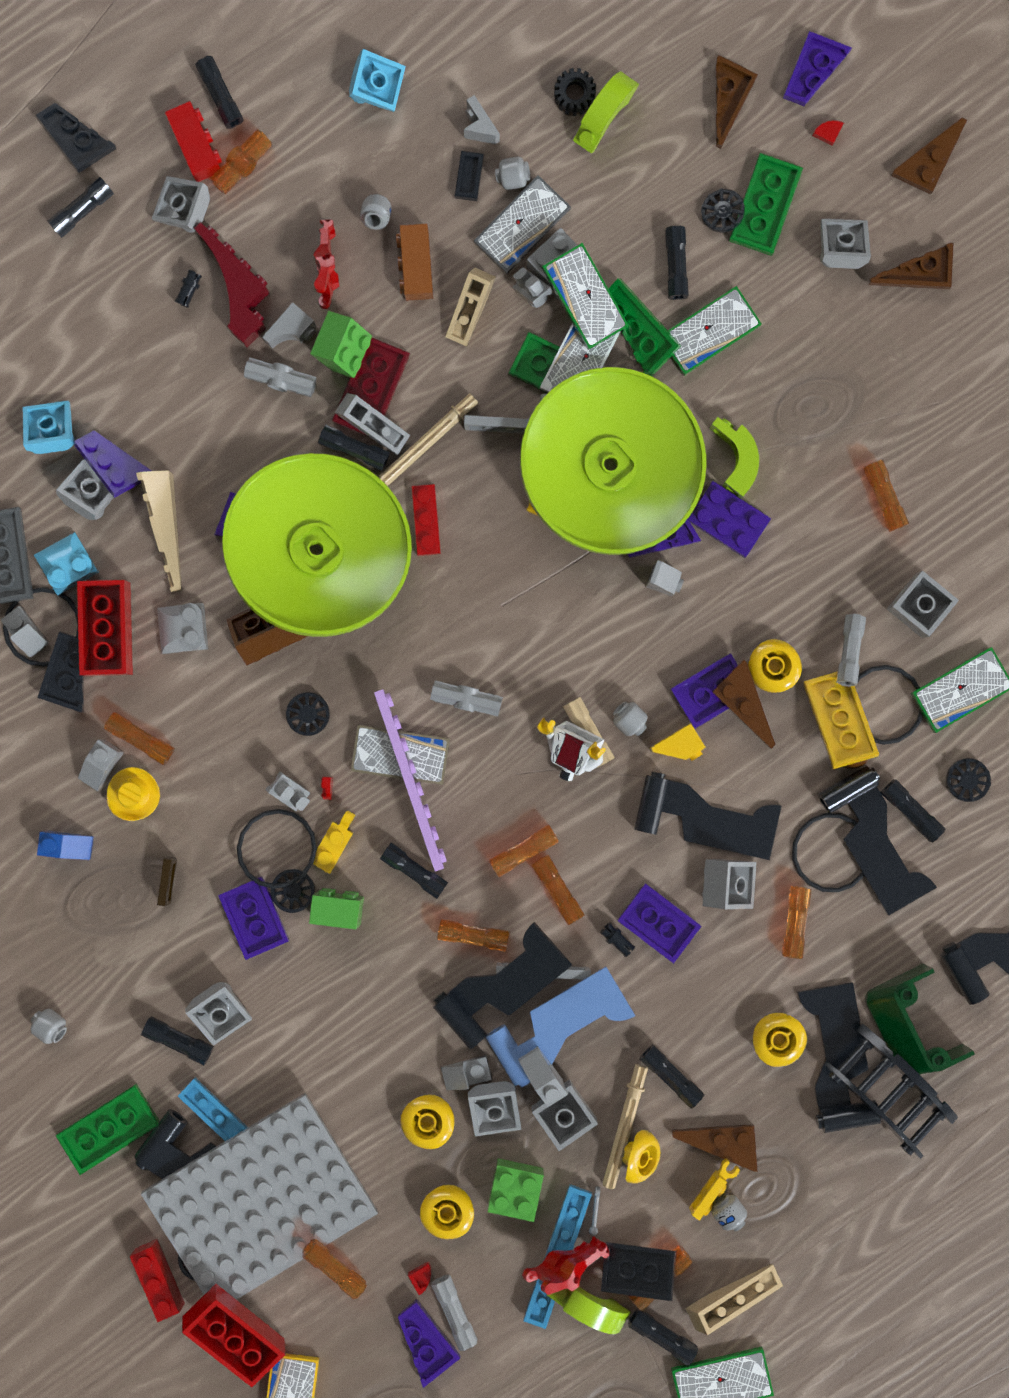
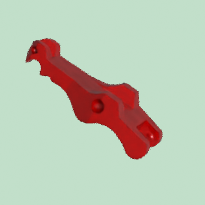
[313,219,339,309]
[522,1236,609,1295]

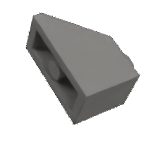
[646,560,684,596]
[78,739,124,791]
[518,1047,568,1107]

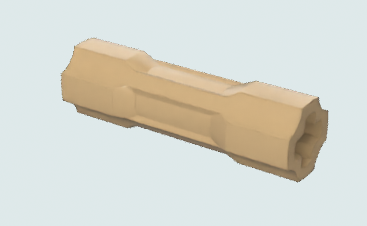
[563,697,615,767]

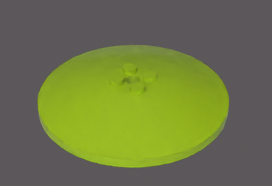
[520,367,706,555]
[222,453,412,637]

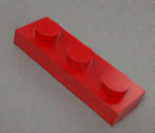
[412,484,441,556]

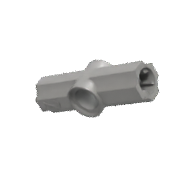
[244,357,317,397]
[430,681,503,717]

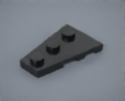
[36,103,116,173]
[37,631,84,713]

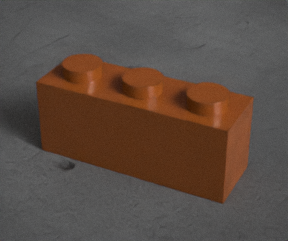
[396,224,434,301]

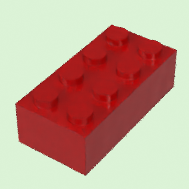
[77,580,133,676]
[182,1284,286,1388]

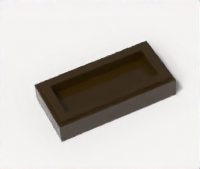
[157,857,177,906]

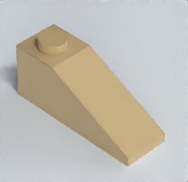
[445,268,496,346]

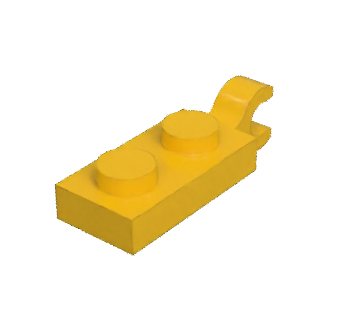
[313,811,356,874]
[689,1158,740,1221]

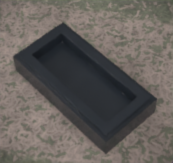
[454,151,484,202]

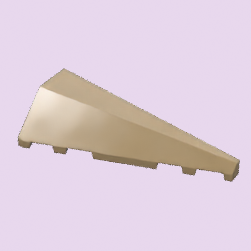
[136,470,182,592]

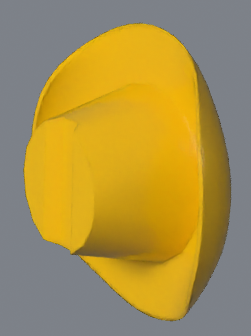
[748,639,802,693]
[107,767,160,821]
[753,1013,807,1067]
[400,1095,454,1149]
[622,1130,661,1183]
[420,1185,474,1239]

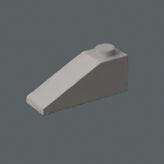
[335,393,410,455]

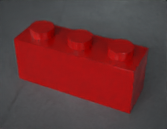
[165,101,222,182]
[129,1239,185,1323]

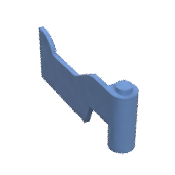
[486,966,635,1087]

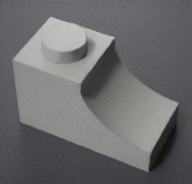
[262,303,317,349]

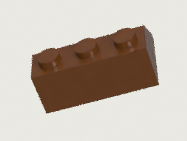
[226,608,307,666]

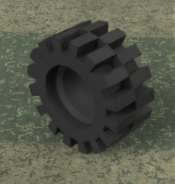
[554,68,596,116]

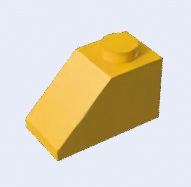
[649,724,706,761]

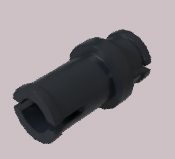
[174,269,202,308]
[600,922,635,957]

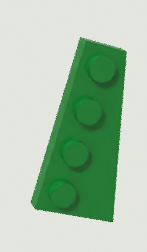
[608,278,681,376]

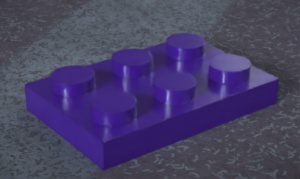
[688,481,771,558]
[670,653,738,729]
[218,876,290,960]
[617,883,702,964]

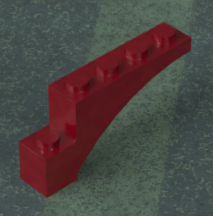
[194,222,269,348]

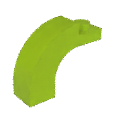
[573,71,639,154]
[709,417,759,499]
[547,1287,631,1334]

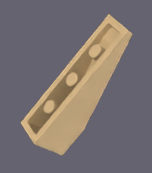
[685,1264,783,1335]

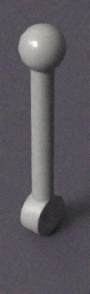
[589,1186,600,1236]

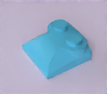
[349,49,406,112]
[23,400,75,454]
[34,532,99,595]

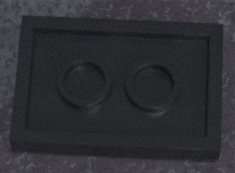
[601,1242,677,1301]

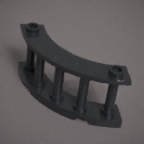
[825,1024,958,1159]

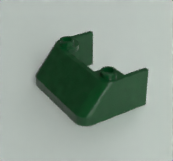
[865,963,975,1074]

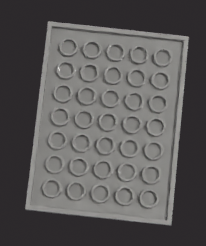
[141,1093,378,1300]

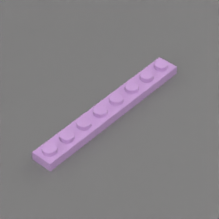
[374,690,447,871]

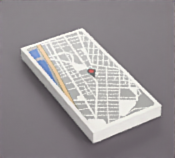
[540,323,621,393]

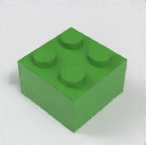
[310,311,372,378]
[309,888,364,929]
[488,1158,544,1222]

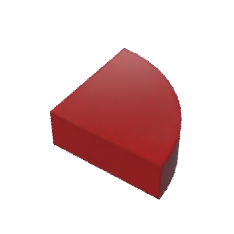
[812,120,844,146]
[321,776,333,800]
[408,1261,431,1295]

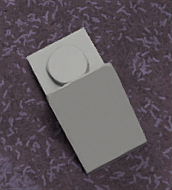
[464,95,500,144]
[1,606,49,657]
[441,1055,492,1090]

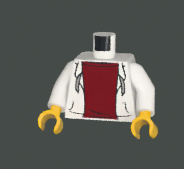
[537,717,606,781]

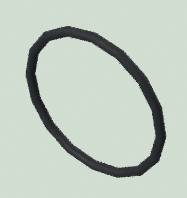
[3,587,78,667]
[858,665,923,745]
[237,809,317,889]
[792,813,864,892]

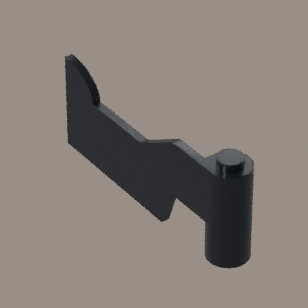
[818,766,937,916]
[634,771,782,860]
[433,922,572,1050]
[940,932,1009,1005]
[797,982,881,1133]
[134,1109,216,1179]

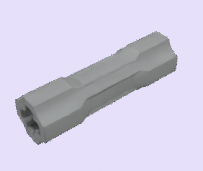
[836,614,866,687]
[431,1275,478,1351]

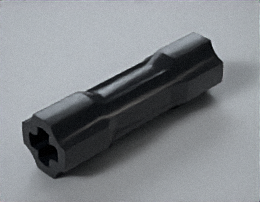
[195,56,244,129]
[47,177,114,238]
[665,225,689,300]
[318,424,390,471]
[881,779,946,843]
[380,842,448,899]
[141,1016,214,1066]
[639,1044,705,1109]
[628,1307,698,1366]

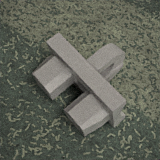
[513,268,553,308]
[265,772,310,811]

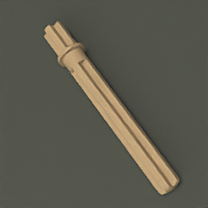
[379,393,478,486]
[603,1064,648,1189]

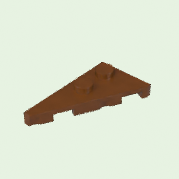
[716,55,758,149]
[891,117,967,195]
[869,243,954,290]
[712,660,776,749]
[672,1124,758,1172]

